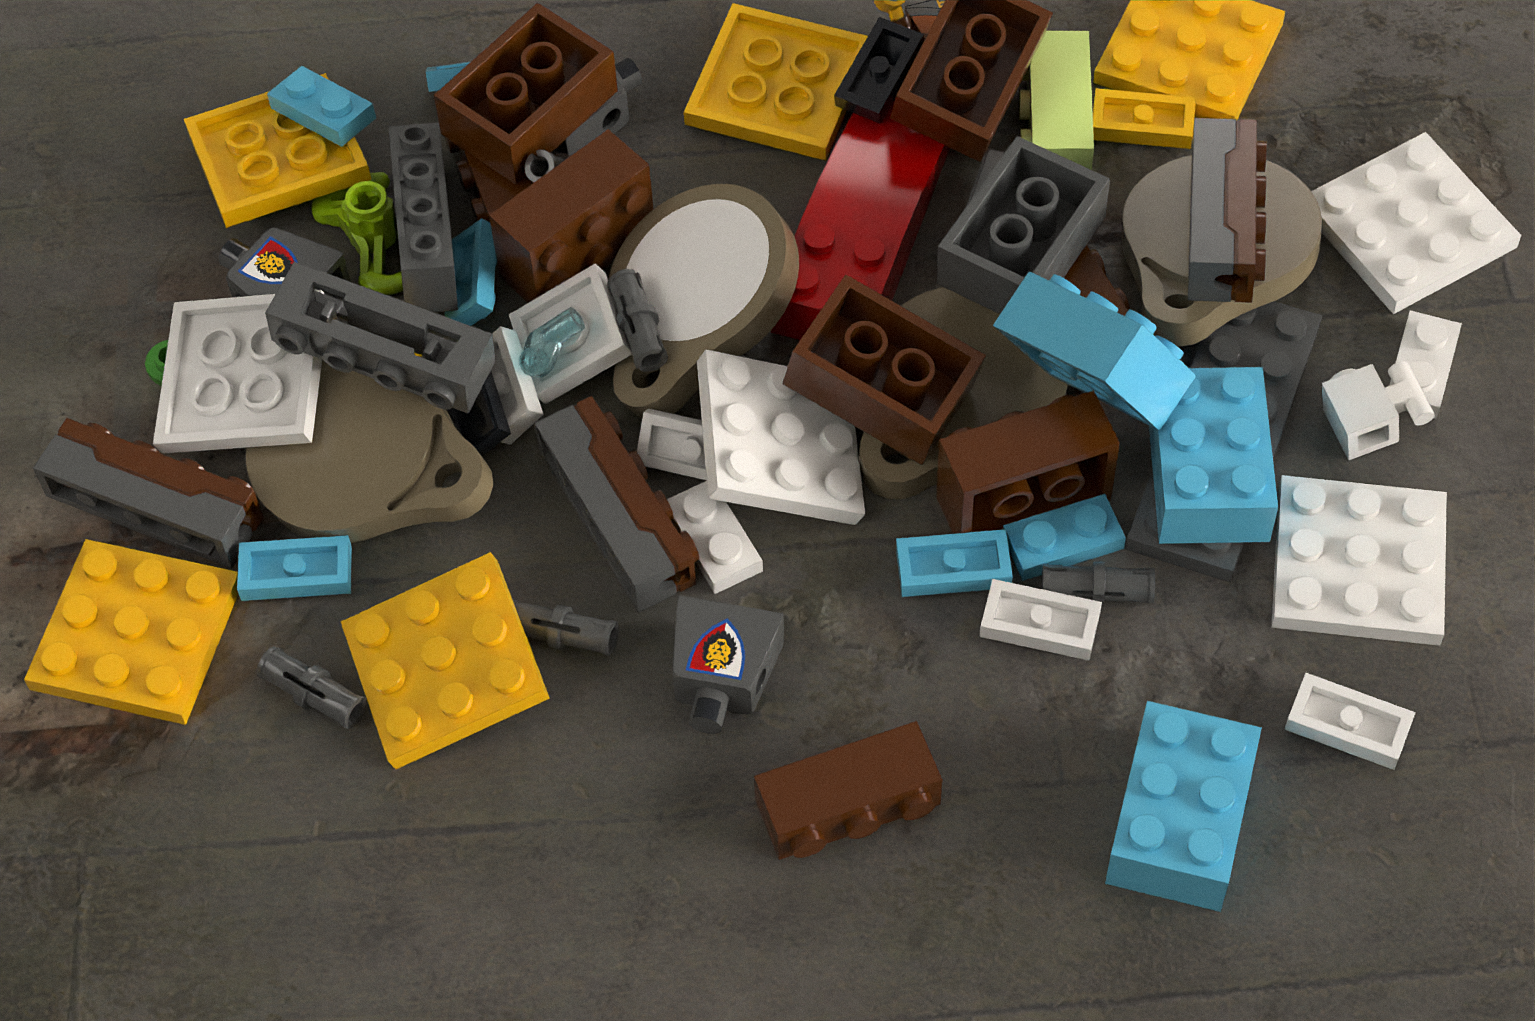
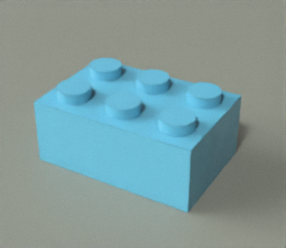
[993,271,1196,431]
[1149,367,1278,544]
[1105,701,1262,912]

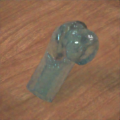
[519,307,585,378]

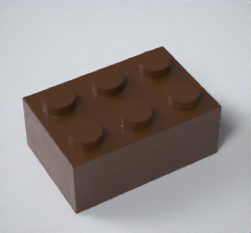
[890,0,1053,162]
[434,3,618,185]
[489,129,654,303]
[782,274,986,465]
[936,390,1120,534]

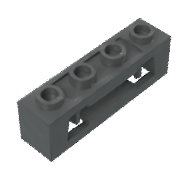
[389,123,458,312]
[265,262,495,413]

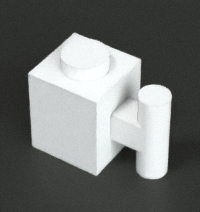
[1322,361,1435,461]

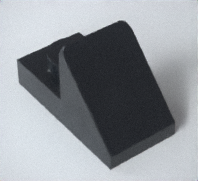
[834,17,924,123]

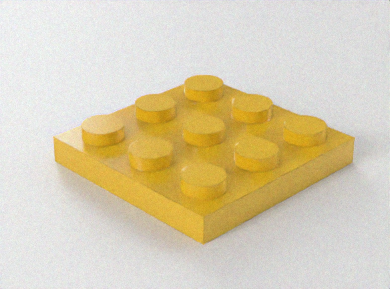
[1093,0,1285,121]
[684,3,868,161]
[184,73,372,228]
[24,539,238,725]
[341,552,550,769]

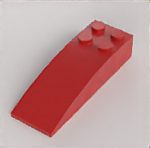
[771,101,950,340]

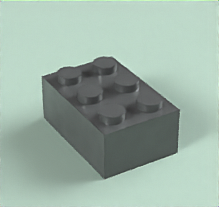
[937,136,1110,314]

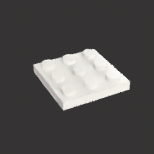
[1311,132,1521,314]
[153,290,324,454]
[697,350,865,525]
[1271,475,1447,646]

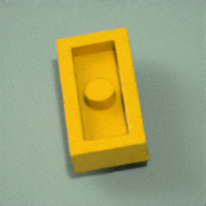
[1093,88,1196,149]

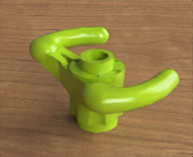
[311,172,403,296]

